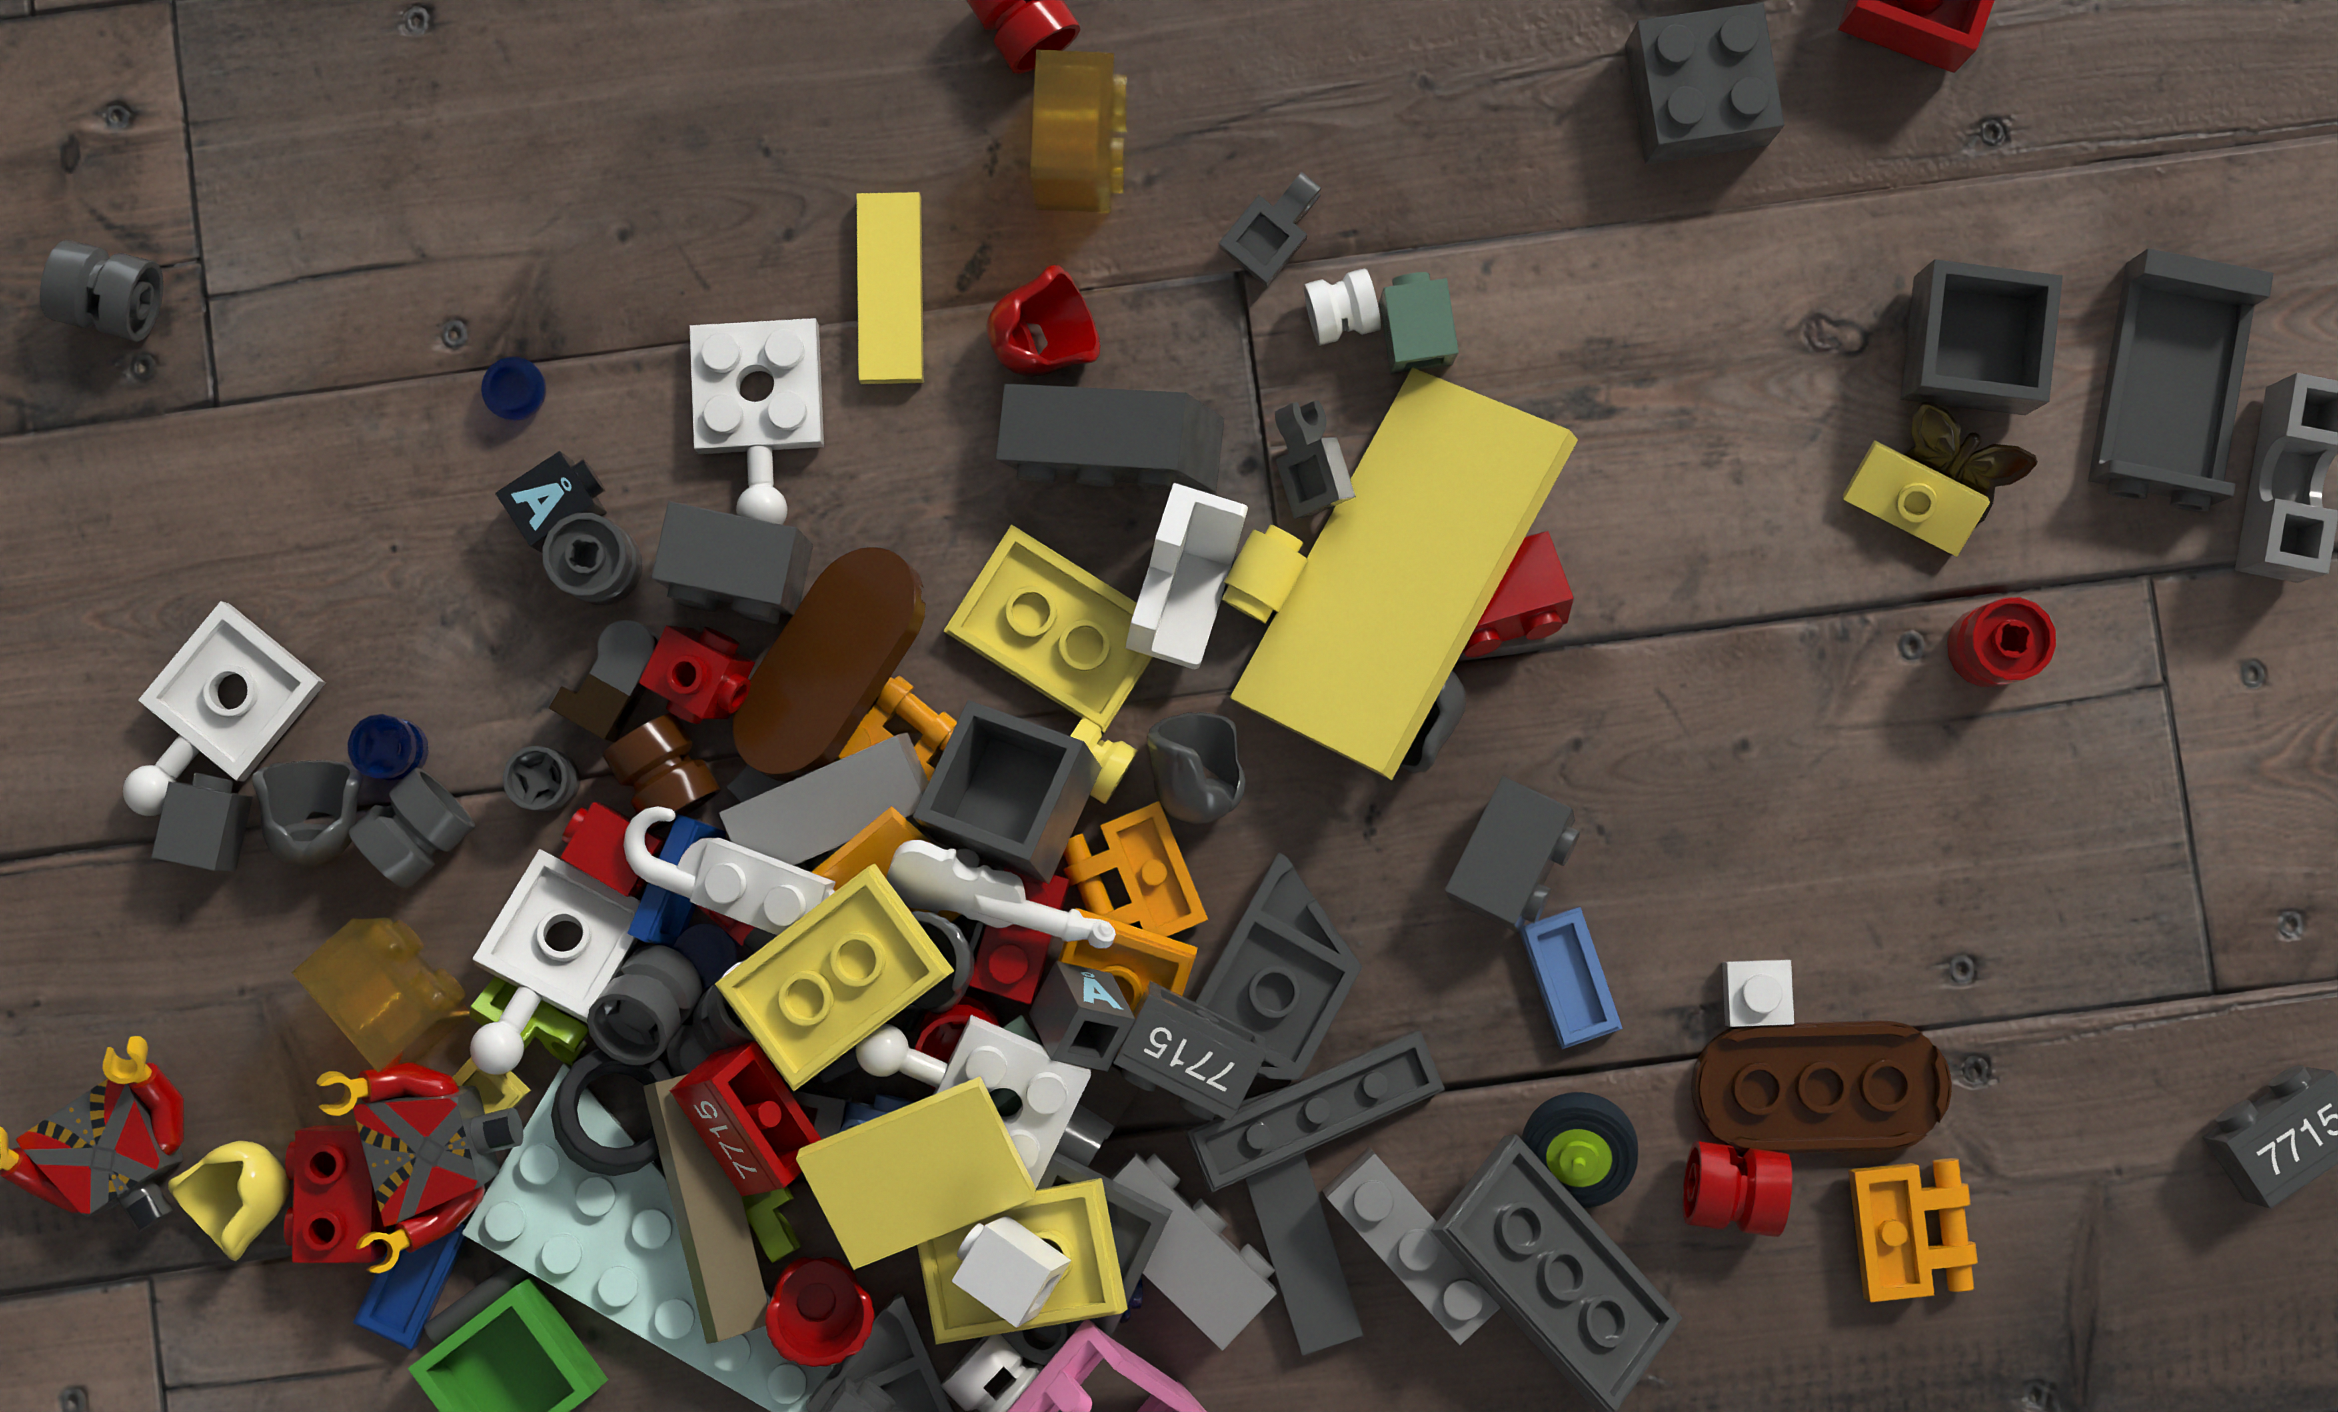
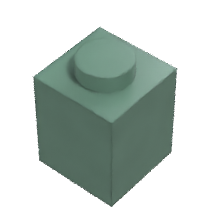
[1379,272,1459,374]

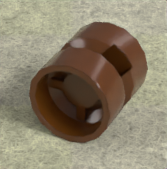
[602,713,721,832]

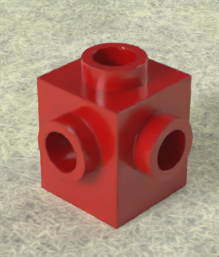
[638,625,755,724]

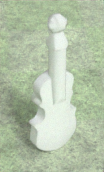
[886,840,1116,948]

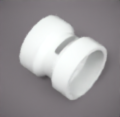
[1303,268,1381,346]

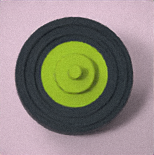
[1522,1092,1638,1208]

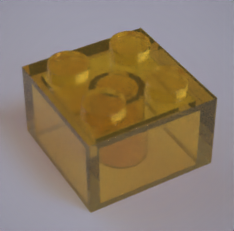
[1030,50,1128,213]
[291,918,470,1072]

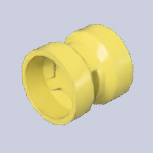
[1071,717,1138,804]

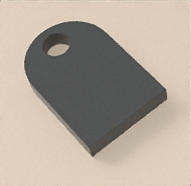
[1001,1152,1173,1365]

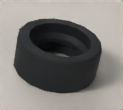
[551,1048,673,1176]

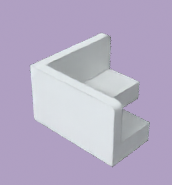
[1125,483,1248,669]

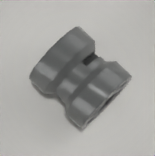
[503,746,580,812]

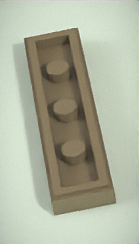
[643,1074,768,1344]

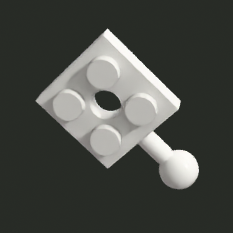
[690,318,824,525]
[123,601,326,816]
[470,849,641,1075]
[856,1015,1091,1188]

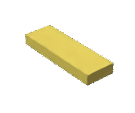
[857,192,924,384]

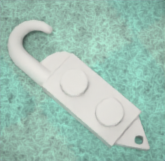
[623,806,835,936]

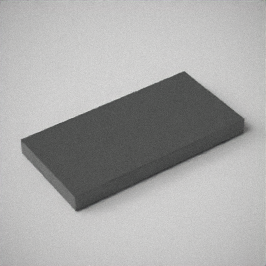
[1431,1134,1683,1412]

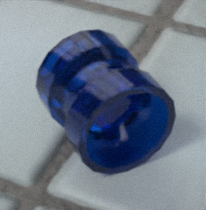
[347,714,429,781]

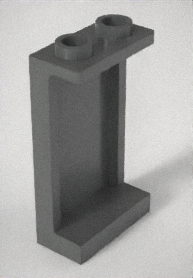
[2088,248,2274,512]

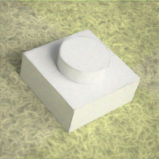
[1722,960,1794,1027]

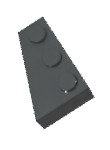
[996,384,1224,492]

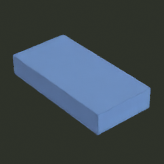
[1519,907,1623,1049]

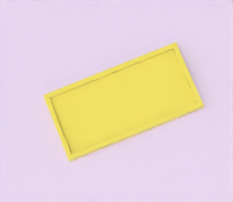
[1230,367,1578,780]

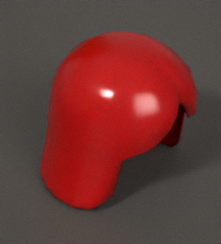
[986,265,1101,377]
[765,1256,874,1367]

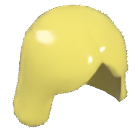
[168,1141,290,1261]

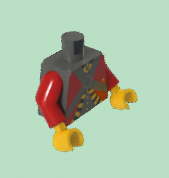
[0,1036,184,1232]
[316,1062,524,1273]

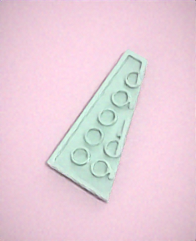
[462,1063,833,1412]

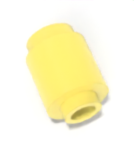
[1221,524,1308,624]

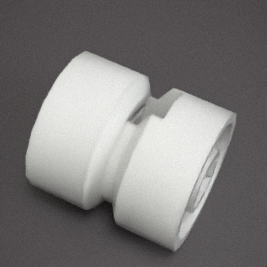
[940,1334,1044,1412]

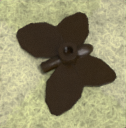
[1903,401,2038,524]

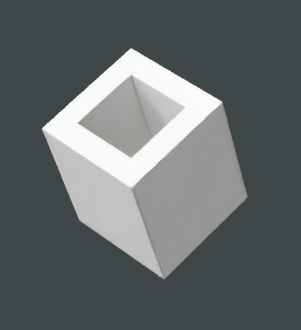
[952,1215,1071,1328]

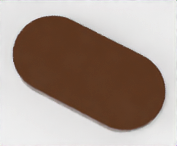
[733,547,926,782]
[1691,1020,1952,1153]

